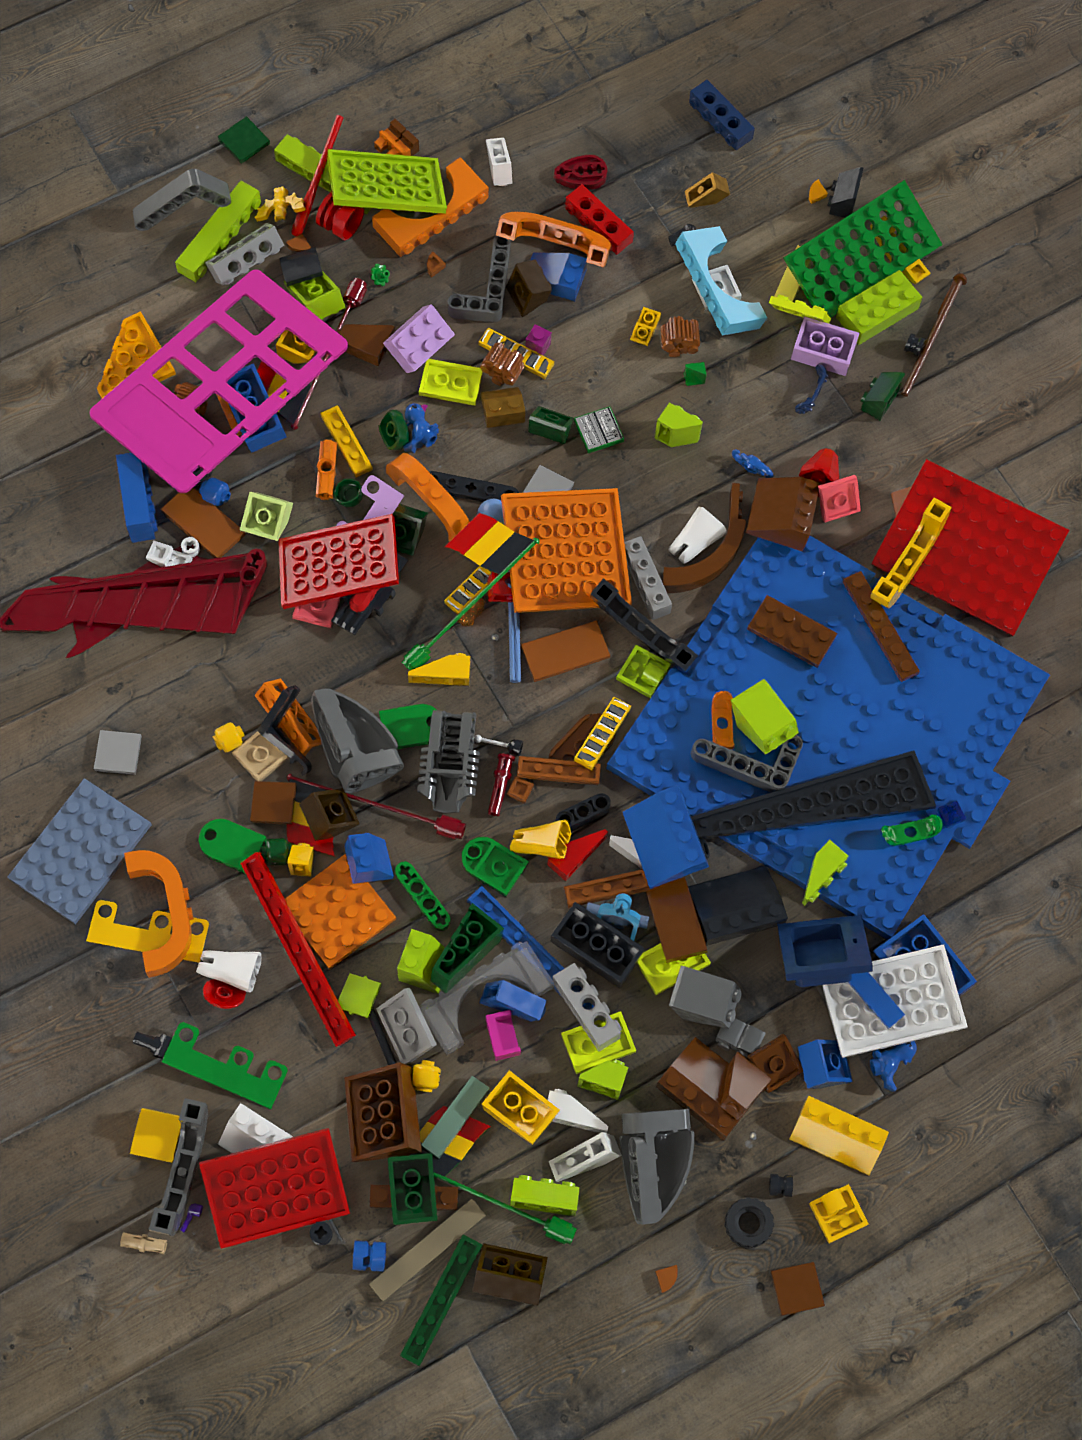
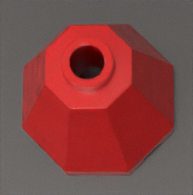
[799,448,839,497]

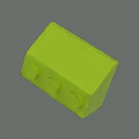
[510,1175,579,1217]

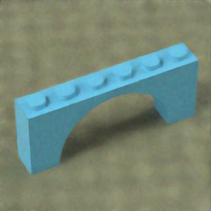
[675,226,767,336]

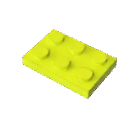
[769,294,831,324]
[419,359,483,406]
[637,943,711,995]
[561,1011,636,1074]

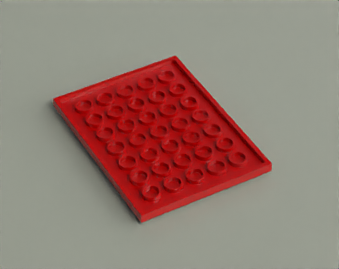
[871,459,1069,636]

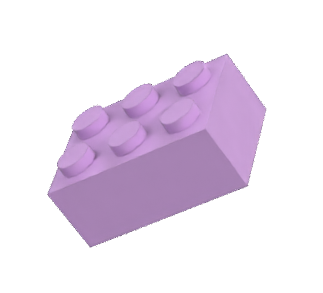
[383,304,455,373]
[791,316,859,376]

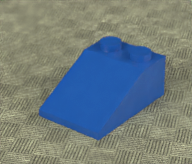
[530,252,587,302]

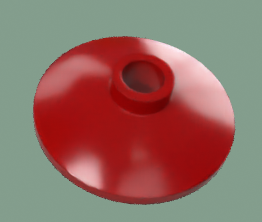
[203,979,246,1009]

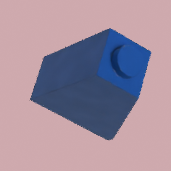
[479,980,547,1021]

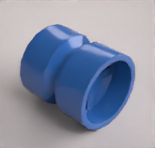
[353,1240,386,1272]

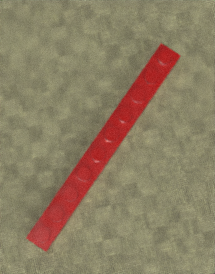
[240,852,356,1047]

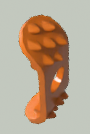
[712,691,735,749]

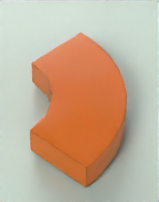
[216,394,242,436]

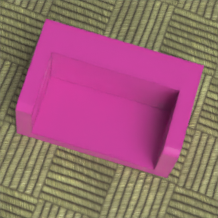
[486,1010,521,1061]

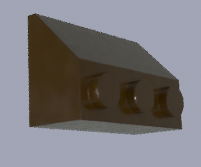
[473,1243,548,1306]

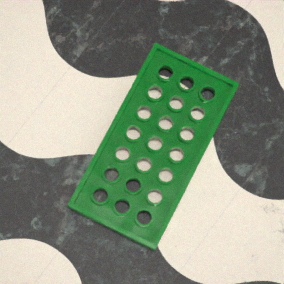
[783,180,943,318]

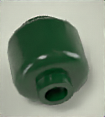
[261,838,291,866]

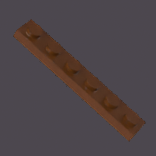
[843,571,920,682]

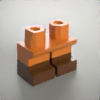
[374,119,419,156]

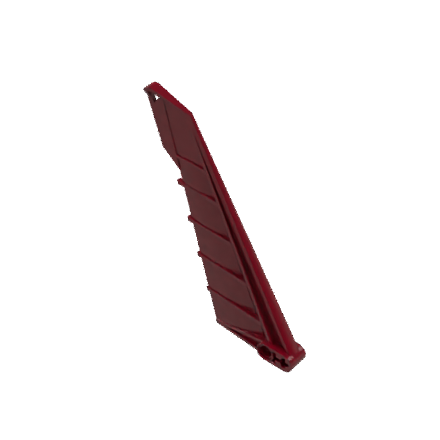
[0,549,267,634]

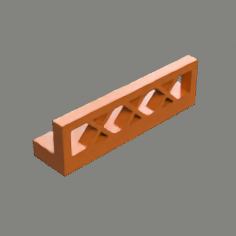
[255,678,322,756]

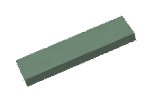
[421,1076,490,1159]

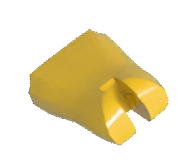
[510,820,571,859]

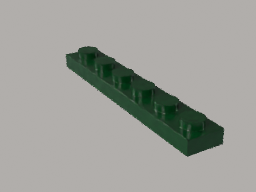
[400,1234,483,1367]

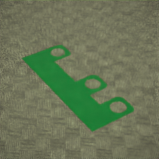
[162,1022,288,1109]

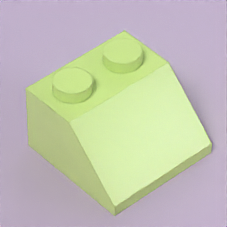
[240,492,293,541]

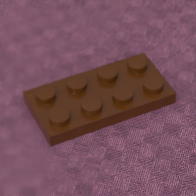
[747,595,838,668]

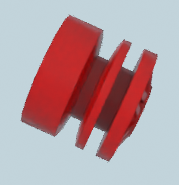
[316,191,365,241]

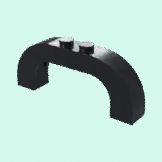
[590,578,698,672]

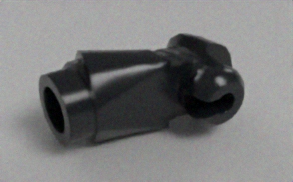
[668,224,697,247]

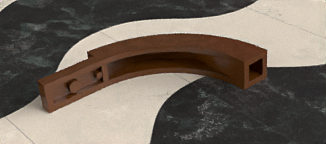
[662,483,746,593]

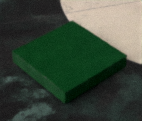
[218,116,270,164]

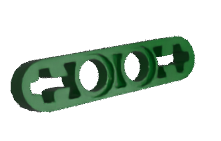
[395,861,451,931]

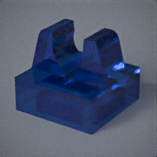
[937,801,966,828]

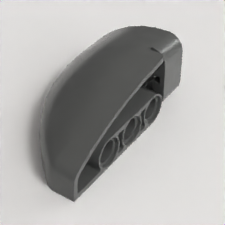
[619,1109,694,1225]

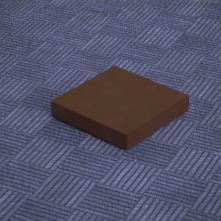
[250,781,296,825]
[748,1034,803,1093]
[771,1262,825,1316]

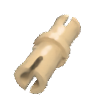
[120,1232,167,1254]

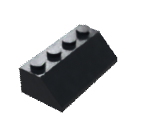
[550,902,645,989]

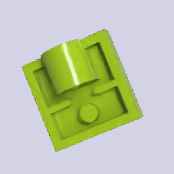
[616,645,671,699]

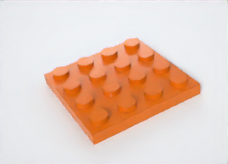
[285,854,396,970]

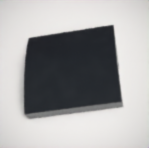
[279,247,323,287]

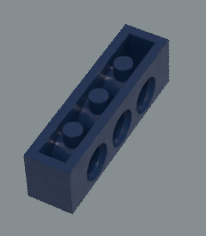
[689,80,755,150]

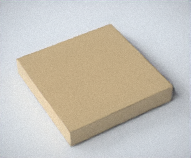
[232,731,289,781]

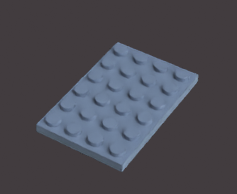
[8,778,152,925]

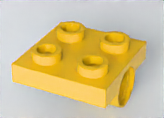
[809,1184,869,1244]

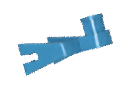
[597,894,641,941]

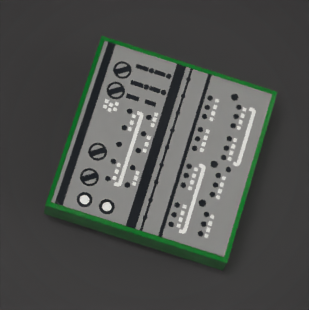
[574,406,624,453]

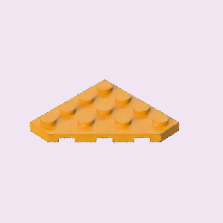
[97,311,176,399]

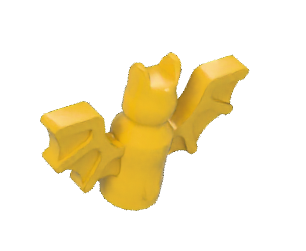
[255,186,306,222]

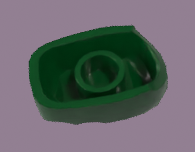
[378,410,410,451]

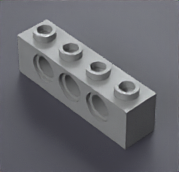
[205,223,285,285]
[624,536,672,620]
[553,963,622,1052]

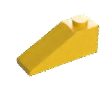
[408,653,470,686]

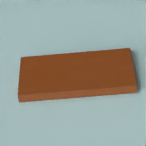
[161,488,246,558]
[521,620,610,682]

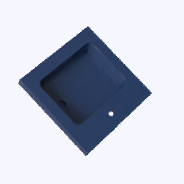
[777,915,873,987]

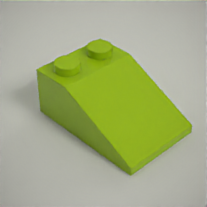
[284,271,346,320]

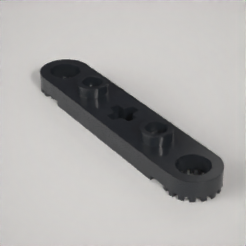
[430,471,519,502]

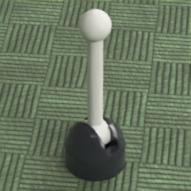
[474,735,523,757]

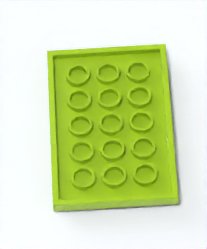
[327,149,447,214]

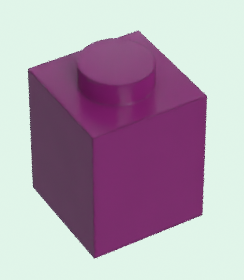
[525,324,552,356]

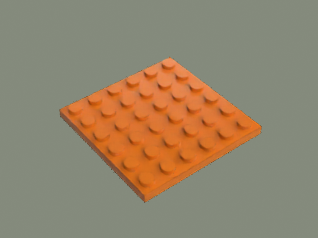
[501,488,632,613]

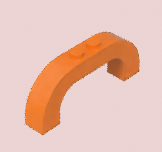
[496,212,611,267]
[386,453,470,555]
[124,850,194,978]

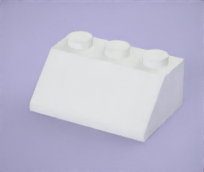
[218,1103,293,1153]

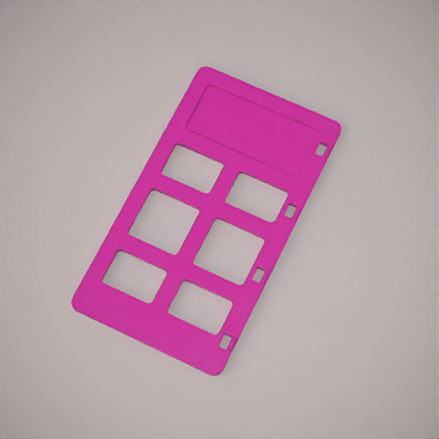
[90,270,348,493]

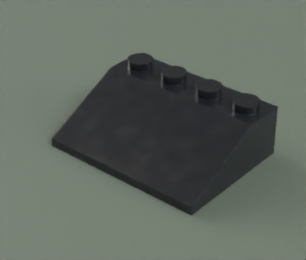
[688,866,788,946]

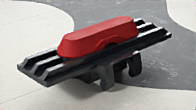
[331,554,408,635]

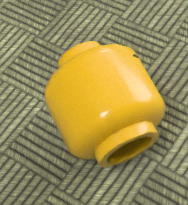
[212,722,245,752]
[412,1060,441,1092]

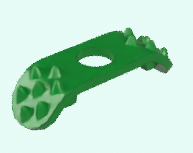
[881,815,942,846]

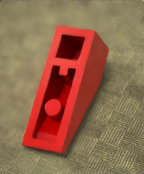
[547,829,608,881]

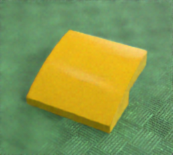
[130,1108,181,1163]

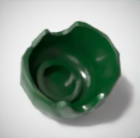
[333,478,363,508]

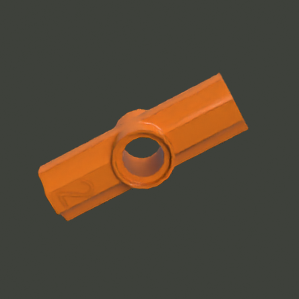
[316,440,337,500]

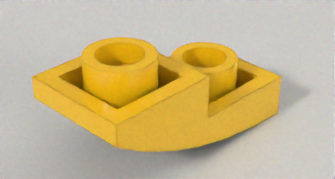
[630,307,661,346]

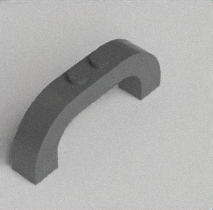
[149,1098,208,1236]

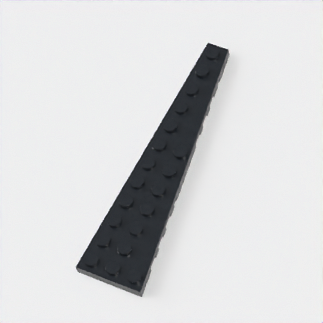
[691,750,936,839]

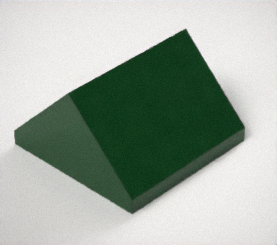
[528,406,574,444]

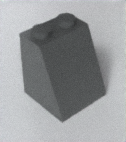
[669,966,741,1029]

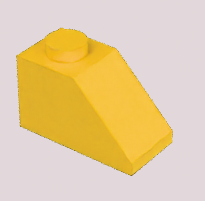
[287,843,314,877]

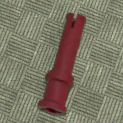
[488,753,516,817]

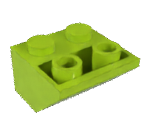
[654,402,703,447]

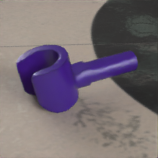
[179,1203,203,1232]

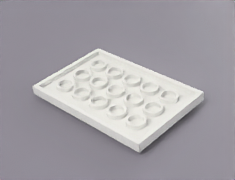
[822,945,968,1058]

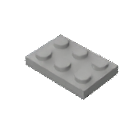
[376,988,437,1065]

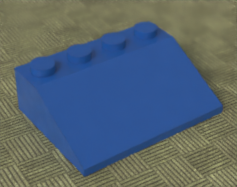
[623,785,709,889]
[873,914,977,997]

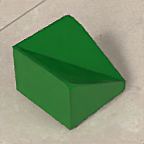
[684,362,706,386]

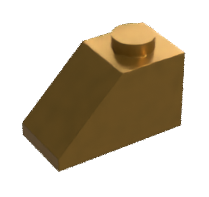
[685,172,730,208]

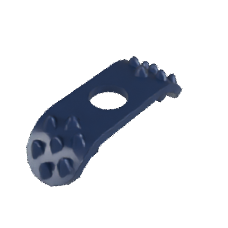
[795,364,828,414]

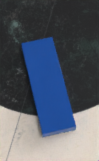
[848,972,905,1029]

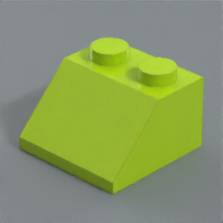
[577,1059,628,1100]

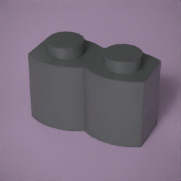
[715,1018,766,1060]

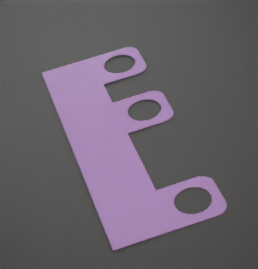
[337,475,404,526]

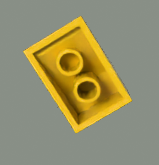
[482,1070,560,1145]

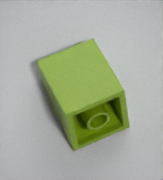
[731,679,799,754]
[397,929,445,994]

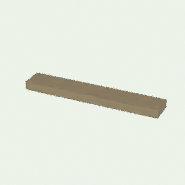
[369,1199,486,1302]

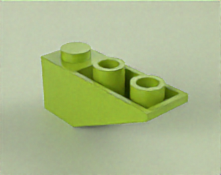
[802,840,849,906]

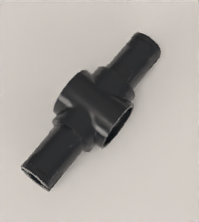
[133,1032,173,1060]

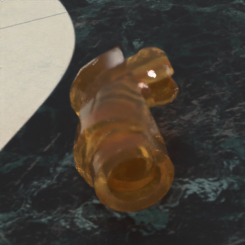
[457,598,485,627]

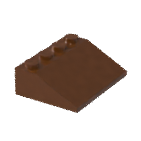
[746,477,820,551]
[656,1037,759,1141]
[344,1062,422,1162]

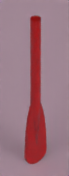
[291,115,344,236]

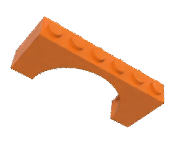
[372,157,489,258]

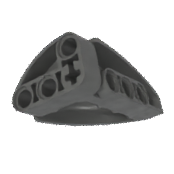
[311,688,404,793]

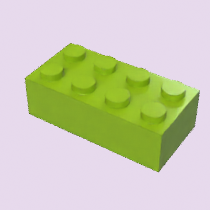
[836,270,923,345]

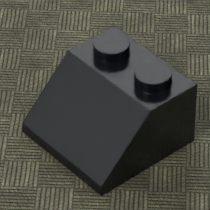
[827,167,864,218]

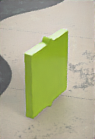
[338,973,382,1018]

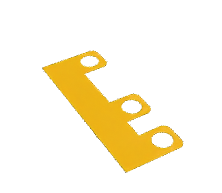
[86,900,209,963]

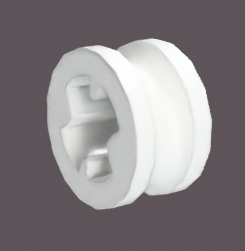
[181,537,200,557]

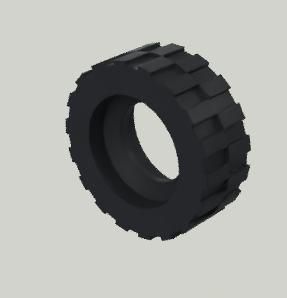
[724,1197,774,1249]

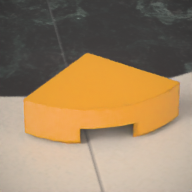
[809,179,828,204]

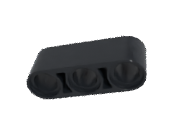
[555,793,611,832]

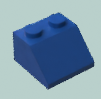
[344,833,394,884]
[798,1040,853,1089]

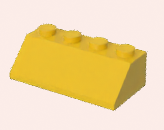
[789,1096,889,1176]

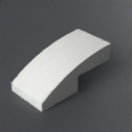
[146,541,192,567]

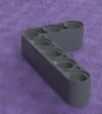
[133,169,231,231]
[447,236,511,323]
[690,735,803,793]

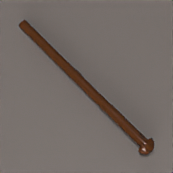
[901,273,967,397]

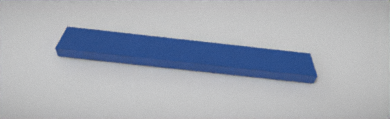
[467,886,594,1010]

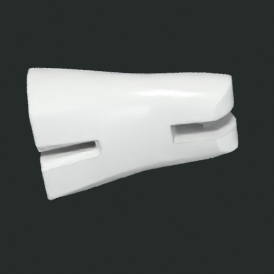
[669,507,727,564]
[196,950,261,992]

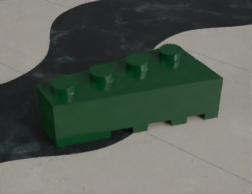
[430,903,504,993]

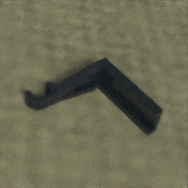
[257,685,312,776]

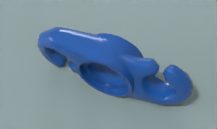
[732,449,774,478]

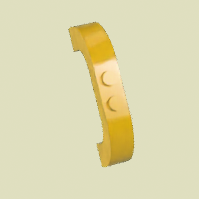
[871,498,951,609]

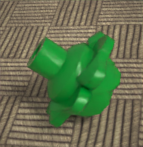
[371,263,390,286]

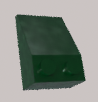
[388,1153,438,1225]

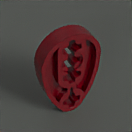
[554,155,607,190]

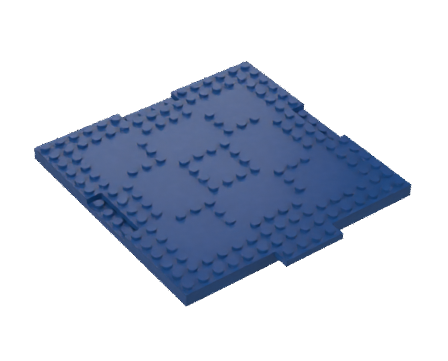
[606,536,1050,940]

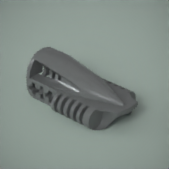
[417,710,480,814]

